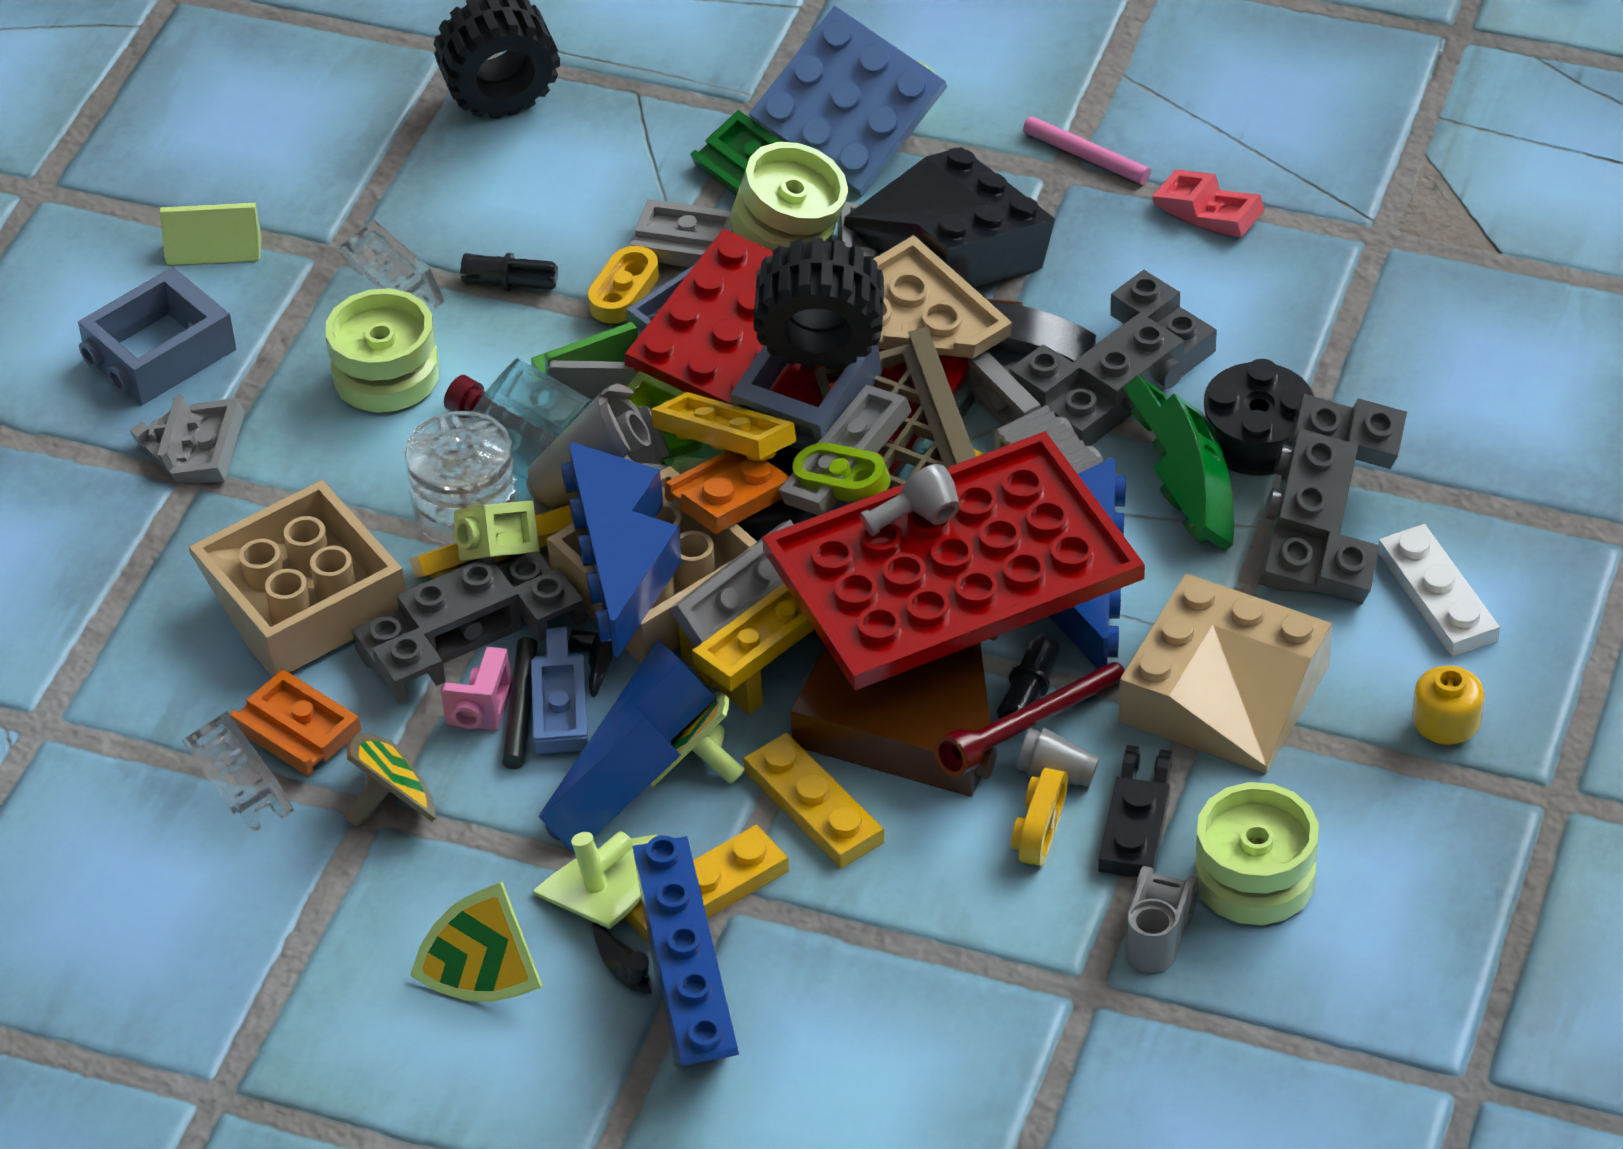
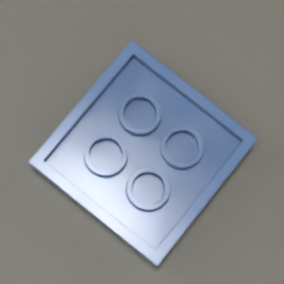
[749,5,947,197]

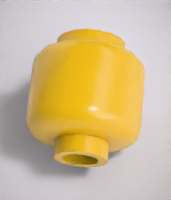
[1412,665,1485,745]

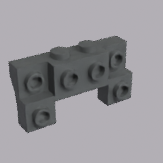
[1009,270,1217,446]
[1258,394,1407,604]
[352,552,586,703]

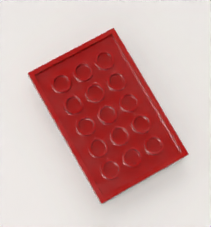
[624,228,969,490]
[762,431,1145,691]

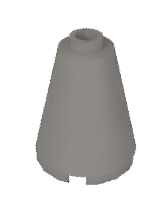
[526,383,670,509]

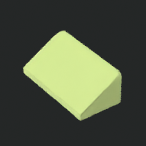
[160,203,262,266]

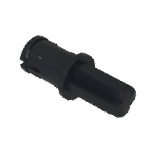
[460,253,558,291]
[997,634,1060,719]

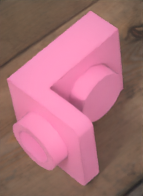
[441,647,512,731]

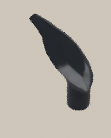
[569,629,613,698]
[592,922,652,994]

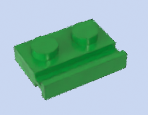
[690,110,782,195]

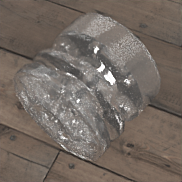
[405,411,519,545]

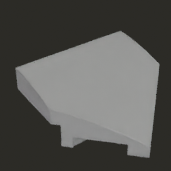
[129,394,245,484]

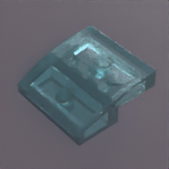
[456,358,593,480]

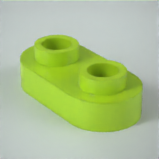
[792,442,891,503]

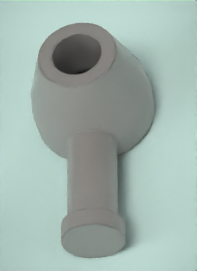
[860,464,960,537]

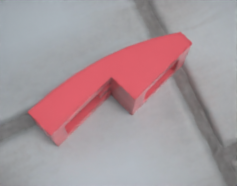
[1152,169,1265,238]

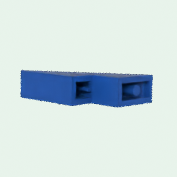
[561,442,682,657]
[1049,457,1126,669]
[538,640,716,854]
[632,835,739,1066]

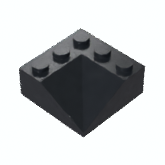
[843,147,1055,288]

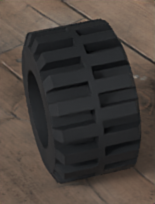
[434,0,560,118]
[753,238,884,369]

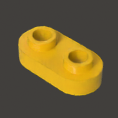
[588,246,659,324]
[1011,768,1068,866]

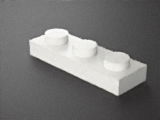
[1378,524,1500,657]

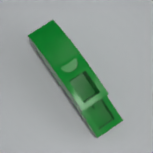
[1123,375,1234,551]

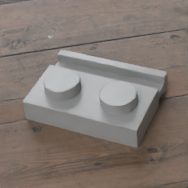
[629,199,734,267]

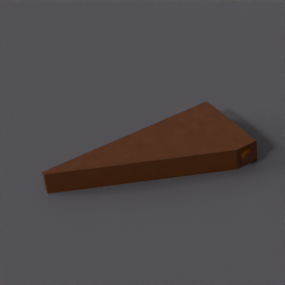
[790,456,997,797]

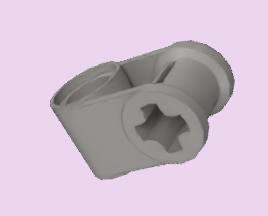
[1126,866,1199,974]

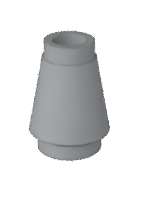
[1016,727,1099,787]

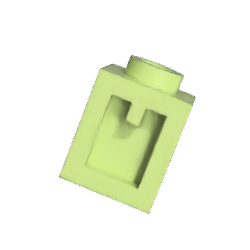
[454,500,540,561]

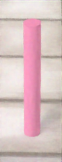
[1023,116,1151,185]

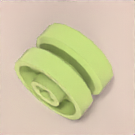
[730,142,848,251]
[325,288,439,413]
[1195,782,1319,926]

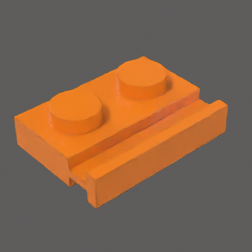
[664,450,790,534]
[229,669,361,777]

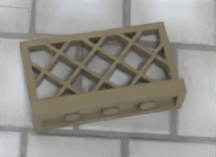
[813,326,976,489]

